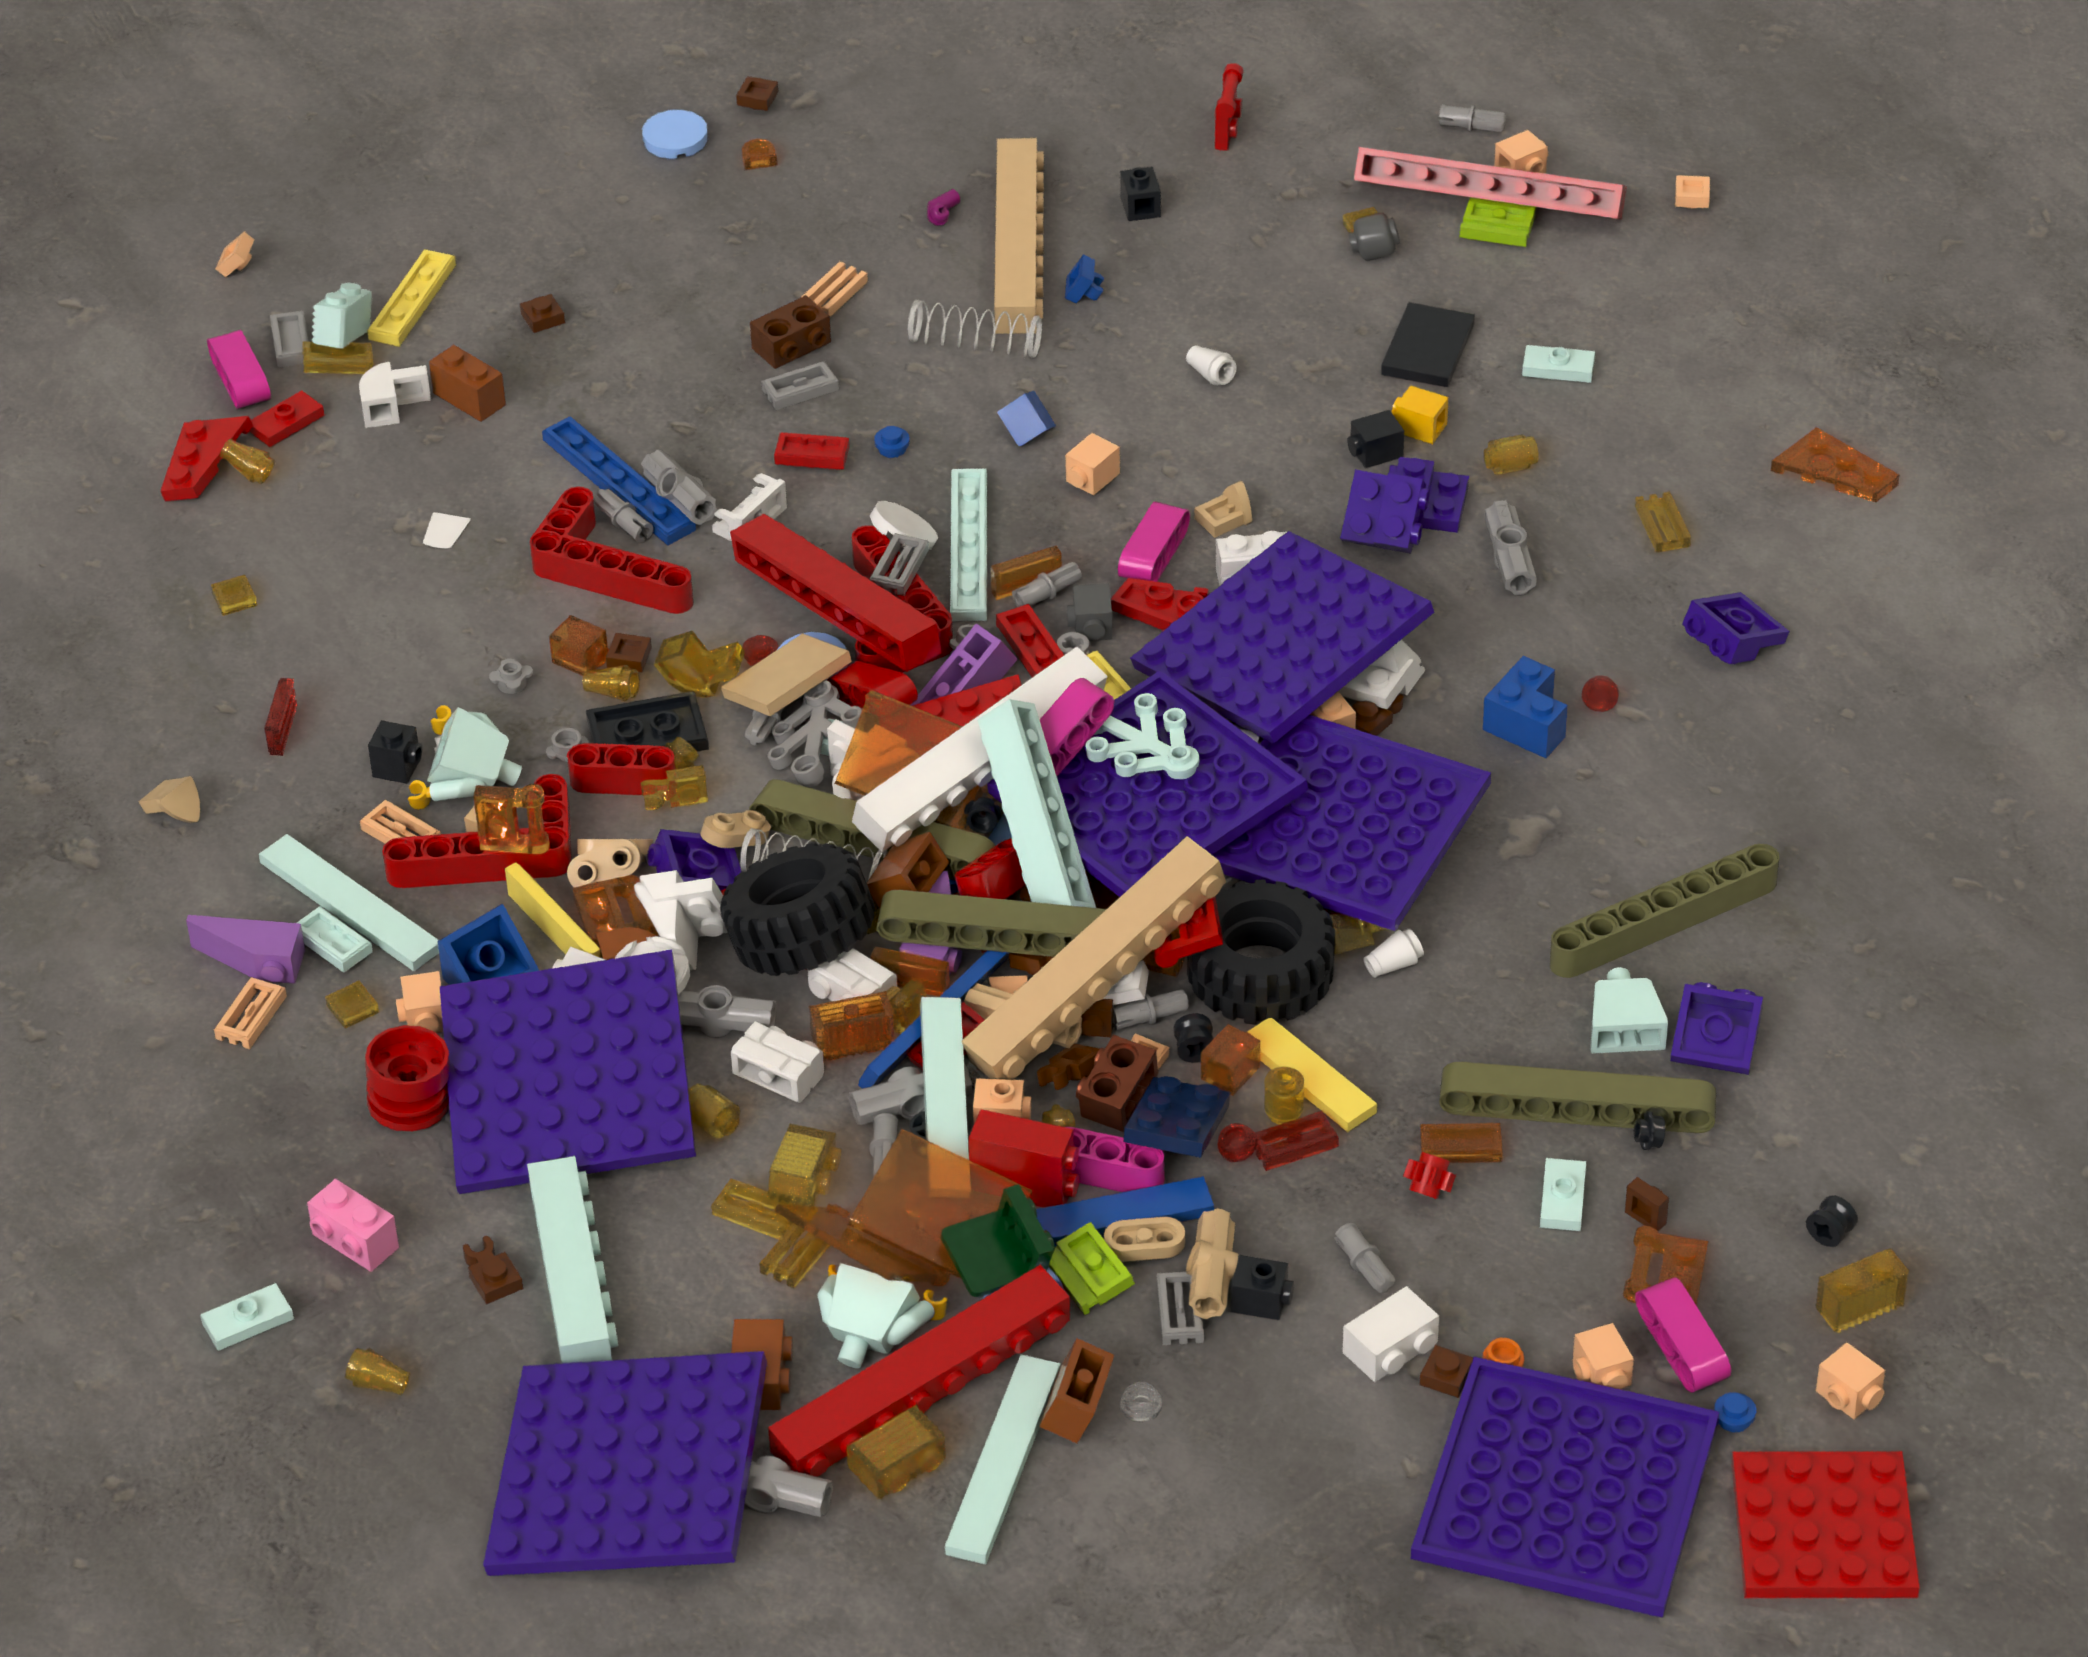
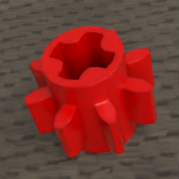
[1403,1152,1456,1200]

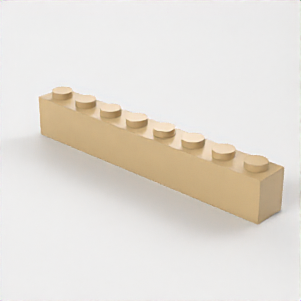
[994,138,1044,334]
[961,836,1226,1080]

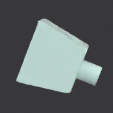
[1590,967,1668,1053]

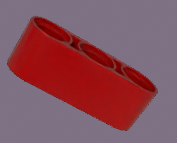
[827,661,918,719]
[567,743,677,796]
[955,838,1026,900]

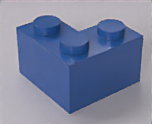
[1483,656,1568,758]

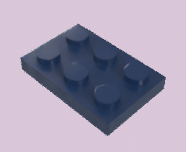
[1123,1076,1231,1158]

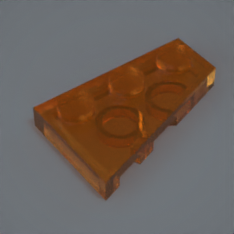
[1771,427,1900,502]

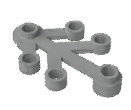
[767,680,866,788]

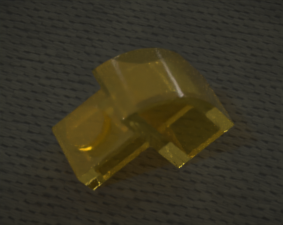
[653,631,746,697]

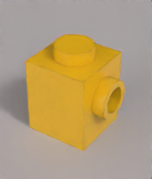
[1392,385,1449,444]

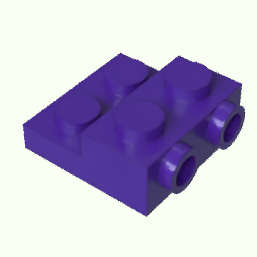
[1389,457,1469,533]
[1340,469,1430,554]
[1682,592,1790,664]
[647,829,742,891]
[1671,982,1763,1075]

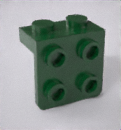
[940,1184,1055,1297]

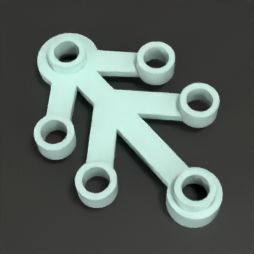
[1086,693,1199,780]

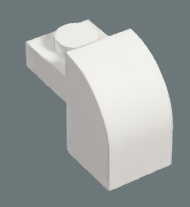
[359,362,431,428]

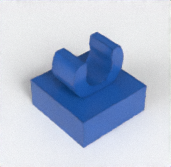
[1065,254,1104,304]

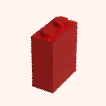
[968,1109,1080,1208]

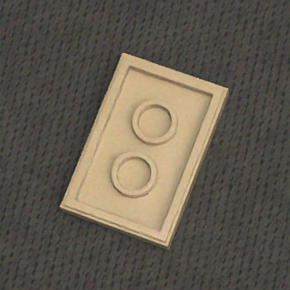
[721,633,852,716]

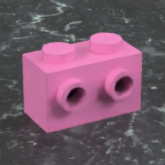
[307,1179,399,1272]

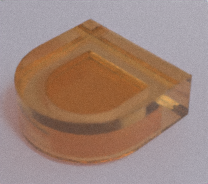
[742,138,778,170]

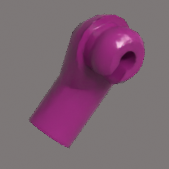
[927,189,961,226]

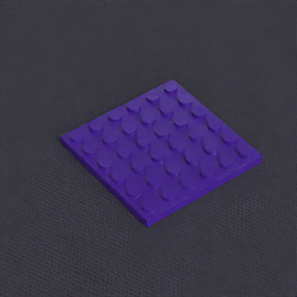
[1130,531,1435,744]
[987,670,1308,897]
[1212,715,1491,931]
[439,950,696,1194]
[483,1351,767,1576]
[1411,1357,1720,1618]

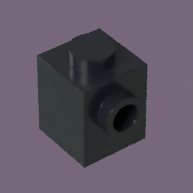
[1120,167,1161,222]
[1347,410,1404,469]
[368,720,422,784]
[1231,1255,1294,1320]

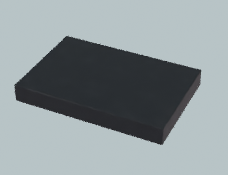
[1381,302,1475,387]
[586,691,709,756]

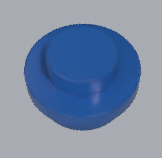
[874,426,910,458]
[1714,1392,1756,1433]

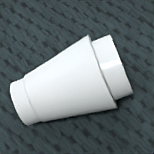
[1186,345,1236,385]
[1363,929,1424,978]

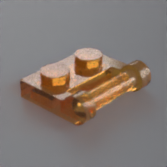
[473,784,550,854]
[573,875,658,945]
[1623,1226,1708,1306]

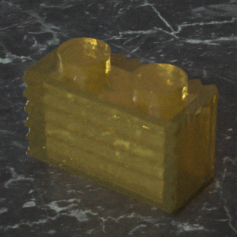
[768,1123,841,1209]
[1815,1248,1909,1333]
[847,1405,946,1499]

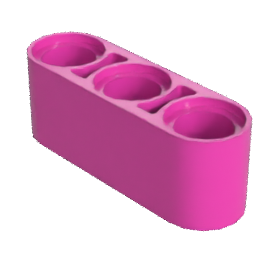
[207,330,271,409]
[1118,501,1190,582]
[1040,678,1115,776]
[1066,1127,1165,1192]
[1635,1277,1731,1393]

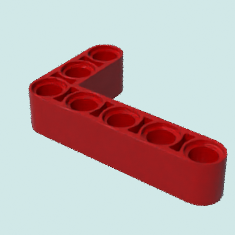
[530,486,694,614]
[851,525,953,673]
[382,774,572,888]

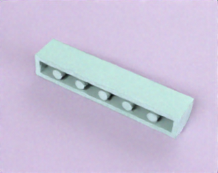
[977,699,1096,908]
[527,1156,618,1363]

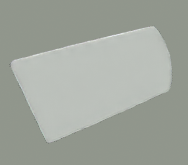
[423,512,471,548]

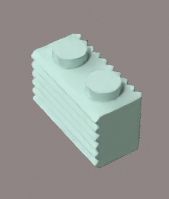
[311,283,372,349]

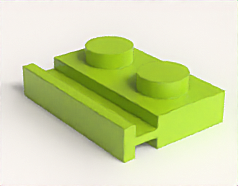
[1460,197,1536,247]
[1048,1222,1135,1315]

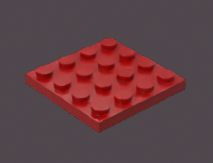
[1731,1451,1920,1598]

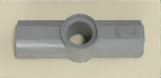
[641,449,718,525]
[1484,500,1536,595]
[678,985,777,1037]
[849,1062,972,1125]
[745,1456,833,1517]

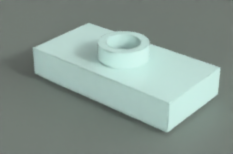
[1522,345,1595,383]
[297,906,373,973]
[1540,1158,1586,1231]
[200,1283,294,1351]

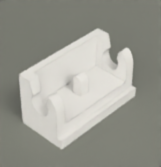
[712,474,787,541]

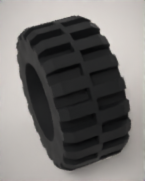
[720,843,875,976]
[1187,880,1335,1025]

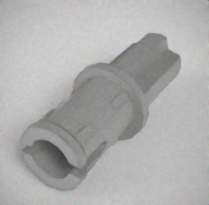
[1439,104,1506,132]
[594,489,653,543]
[1012,562,1082,607]
[744,707,785,746]
[1113,990,1189,1030]
[870,1113,901,1184]
[1334,1223,1395,1293]

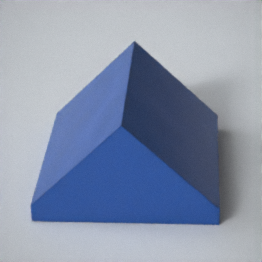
[437,904,540,985]

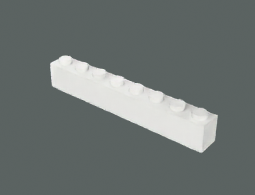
[852,647,1108,853]

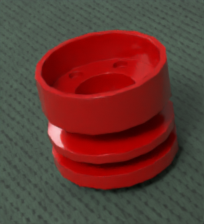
[365,1025,450,1132]

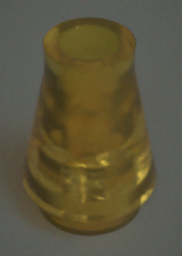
[220,439,275,484]
[582,665,640,701]
[345,1347,410,1395]

